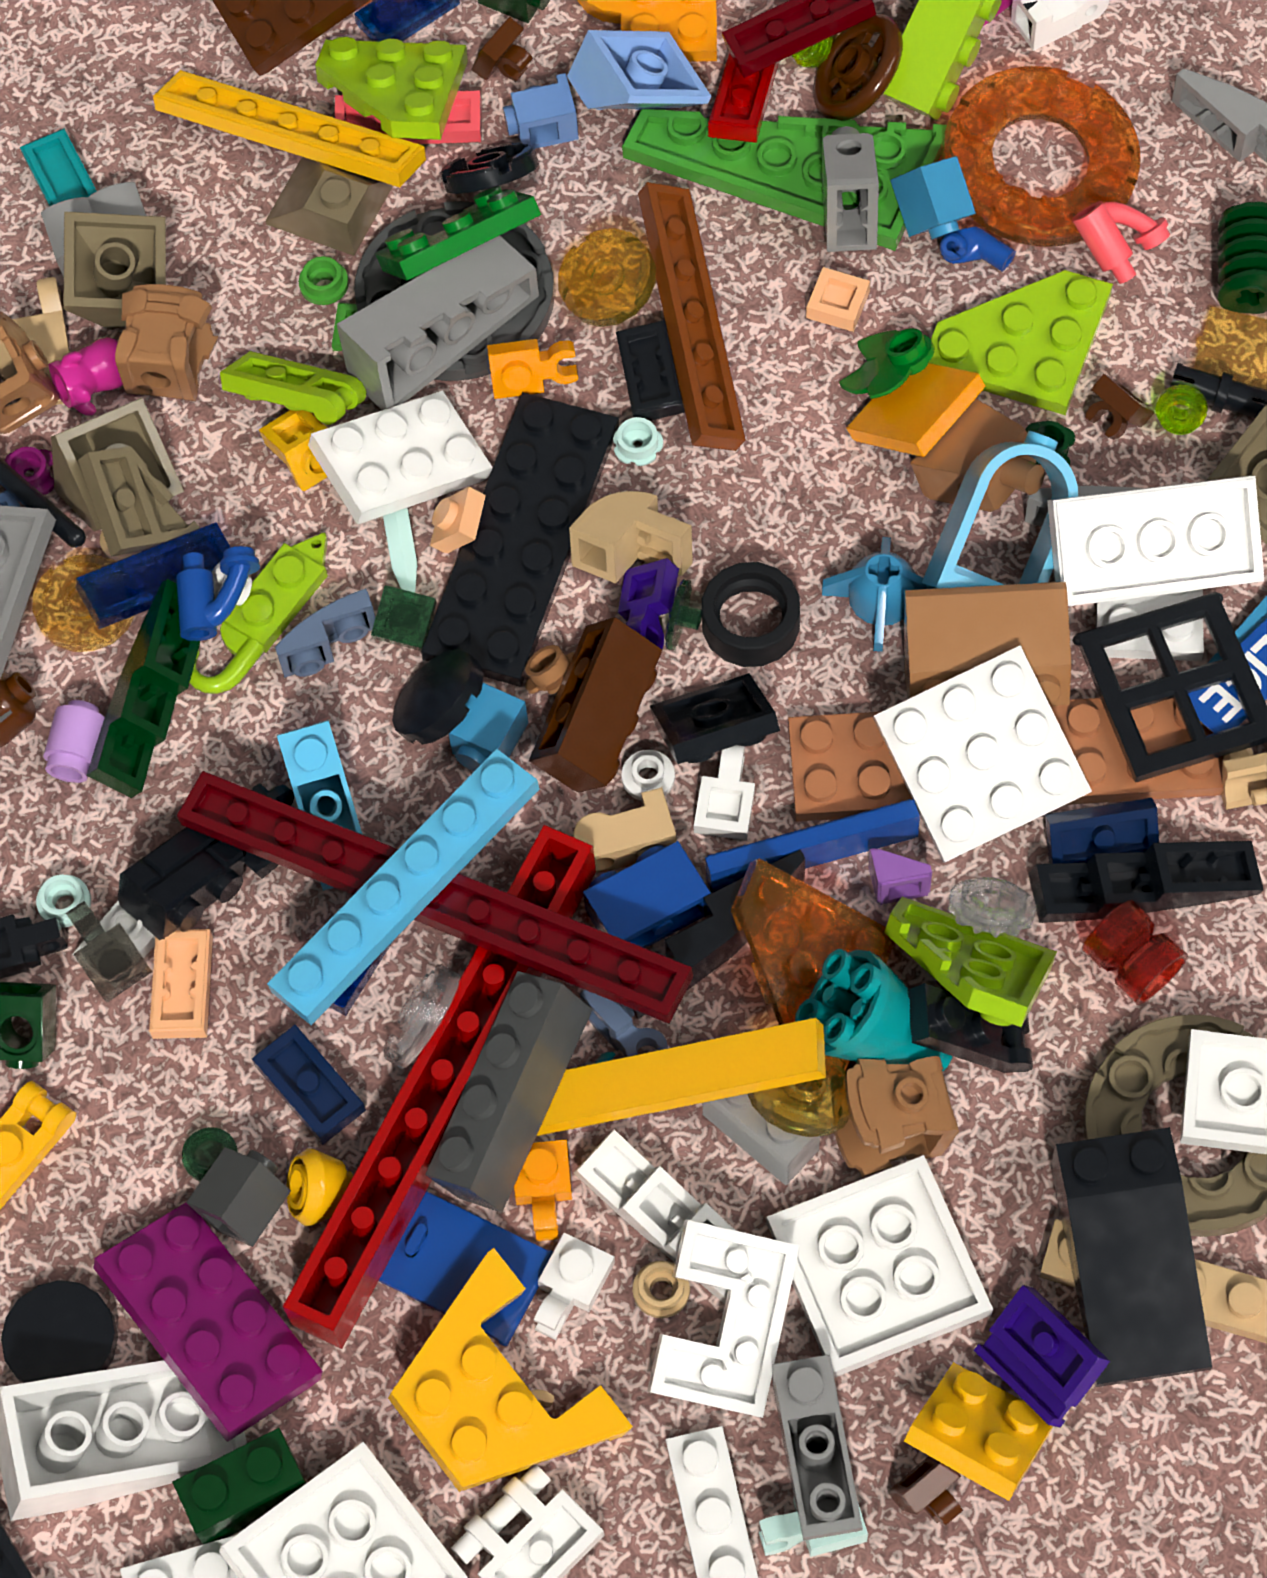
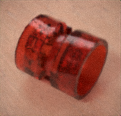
[1082,900,1188,1005]

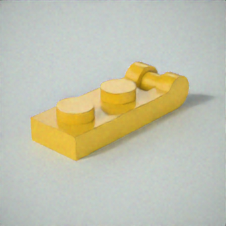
[0,1081,76,1210]

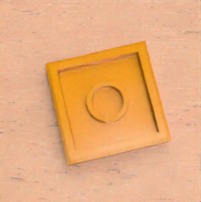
[846,363,986,457]

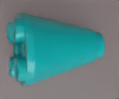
[795,949,953,1072]

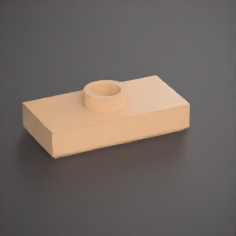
[149,929,213,1039]

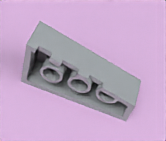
[336,235,539,410]

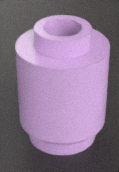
[43,700,105,783]

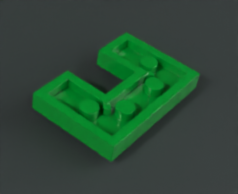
[375,186,542,281]

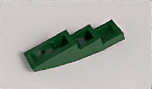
[86,579,200,798]

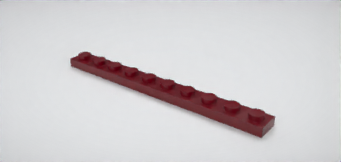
[177,771,694,1024]

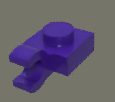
[618,558,679,649]

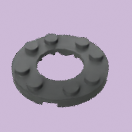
[354,201,555,381]

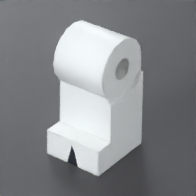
[1011,0,1109,51]

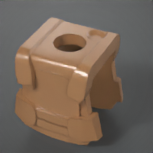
[115,284,218,401]
[0,311,59,434]
[831,1056,959,1177]

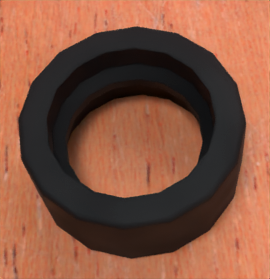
[701,562,800,667]

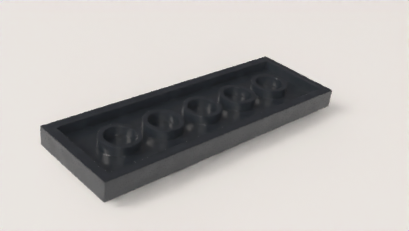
[421,392,619,687]

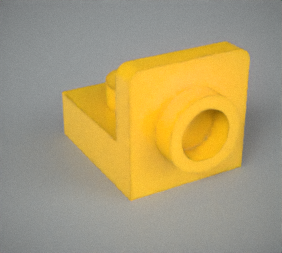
[259,410,327,491]

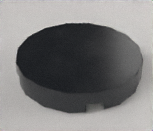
[440,142,539,194]
[392,649,484,745]
[1,1280,118,1383]

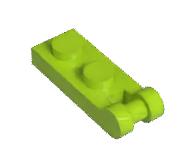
[220,351,366,425]

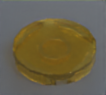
[558,228,656,327]
[32,554,137,652]
[747,1055,851,1137]

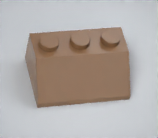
[904,582,1071,706]

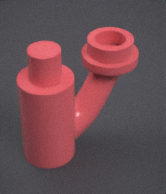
[1072,201,1170,284]

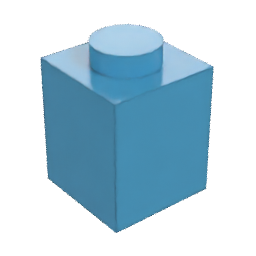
[890,156,976,240]
[449,683,529,771]

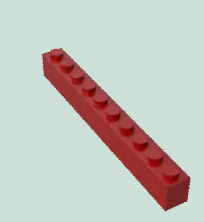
[283,825,596,1349]

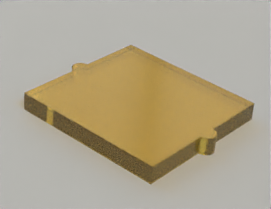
[1194,306,1267,389]

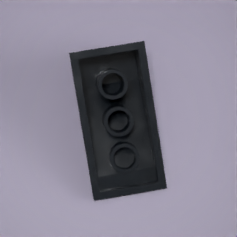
[1051,1127,1212,1387]

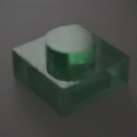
[371,585,437,651]

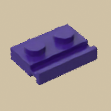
[974,1285,1110,1428]

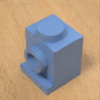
[503,73,579,149]

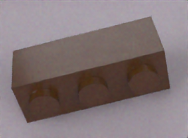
[529,617,663,792]

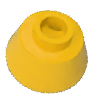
[286,1148,353,1226]

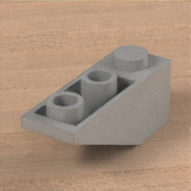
[772,1355,863,1541]

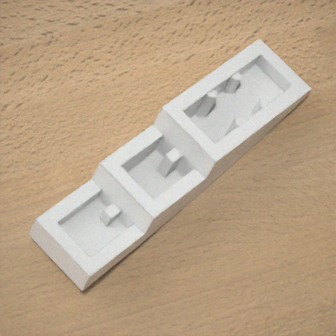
[573,1130,736,1304]

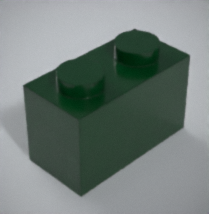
[172,1428,307,1544]

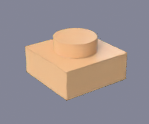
[806,267,870,332]
[430,487,486,553]

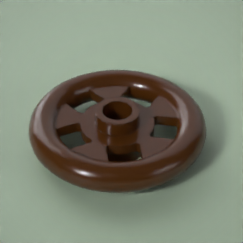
[813,14,903,121]

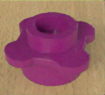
[4,447,54,495]

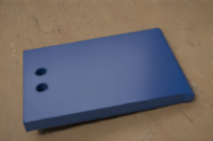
[379,1191,554,1347]

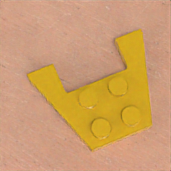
[388,1248,633,1492]

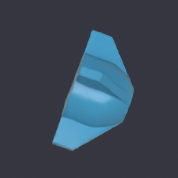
[822,537,934,652]

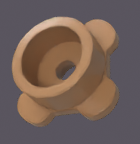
[525,645,574,694]

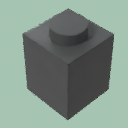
[186,1147,291,1247]

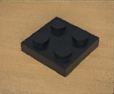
[650,673,780,764]

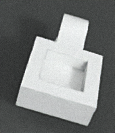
[694,745,755,841]
[534,1233,615,1340]

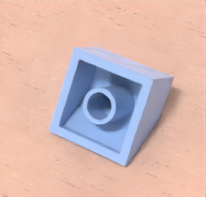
[567,30,712,110]

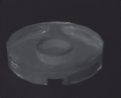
[383,963,460,1069]

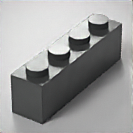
[425,971,592,1213]

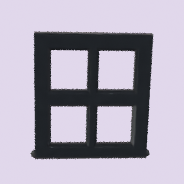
[1072,592,1267,783]

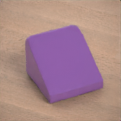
[868,848,932,905]

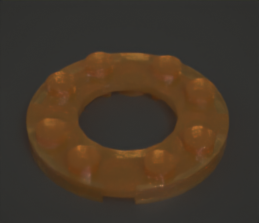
[941,66,1141,247]

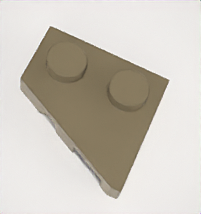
[78,446,203,556]

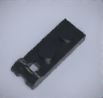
[908,983,1033,1073]

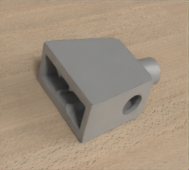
[822,126,879,252]

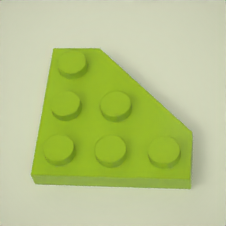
[315,37,468,140]
[929,270,1113,416]
[884,896,1057,1027]

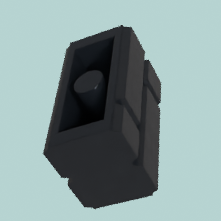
[118,827,245,940]

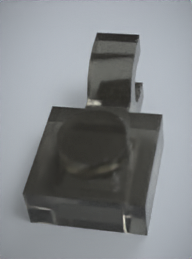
[66,901,153,1002]

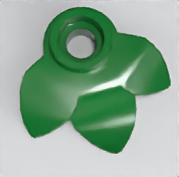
[839,328,935,399]

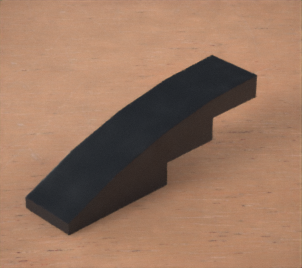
[1028,841,1264,923]
[633,850,805,1019]

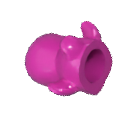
[48,337,123,416]

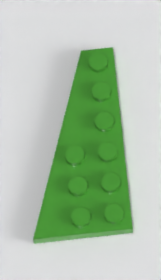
[622,109,951,251]

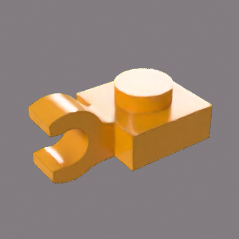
[514,1139,572,1242]

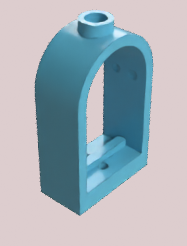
[922,431,1078,589]

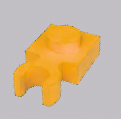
[487,339,578,399]

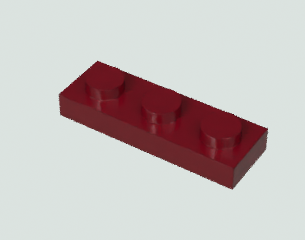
[722,0,876,78]

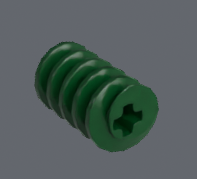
[1217,202,1267,314]

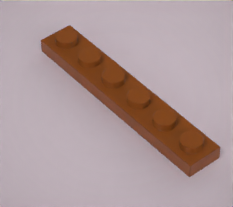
[638,182,746,451]

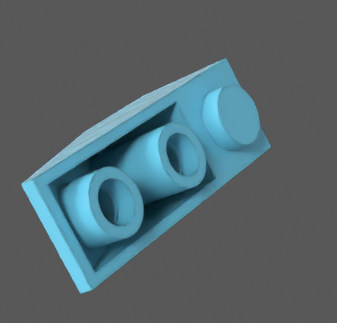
[277,720,363,891]

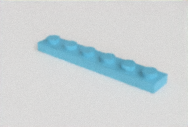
[267,749,540,1025]

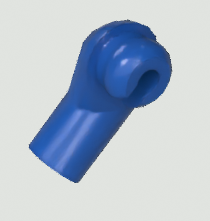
[940,227,1016,272]

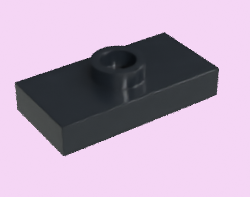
[616,320,685,421]

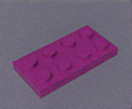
[93,1202,323,1442]

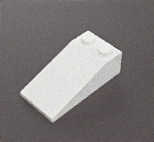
[0,1360,247,1521]

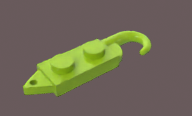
[190,533,328,694]

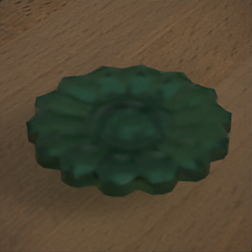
[665,579,702,651]

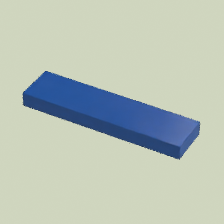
[705,799,920,893]

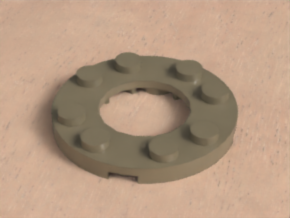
[1083,1015,1267,1237]

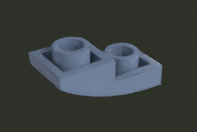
[275,589,378,678]

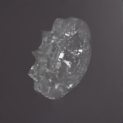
[948,877,1037,938]

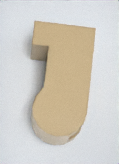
[573,787,677,873]

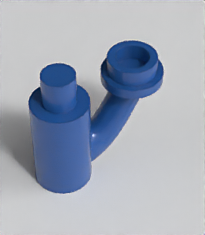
[176,546,260,641]

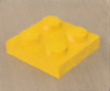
[904,1362,1053,1501]

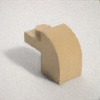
[569,491,693,583]

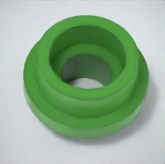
[298,256,349,305]

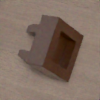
[471,16,533,82]
[1085,374,1155,440]
[887,1456,963,1526]

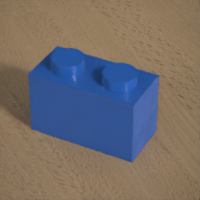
[583,841,711,948]

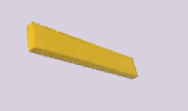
[153,70,426,188]
[537,1018,826,1136]

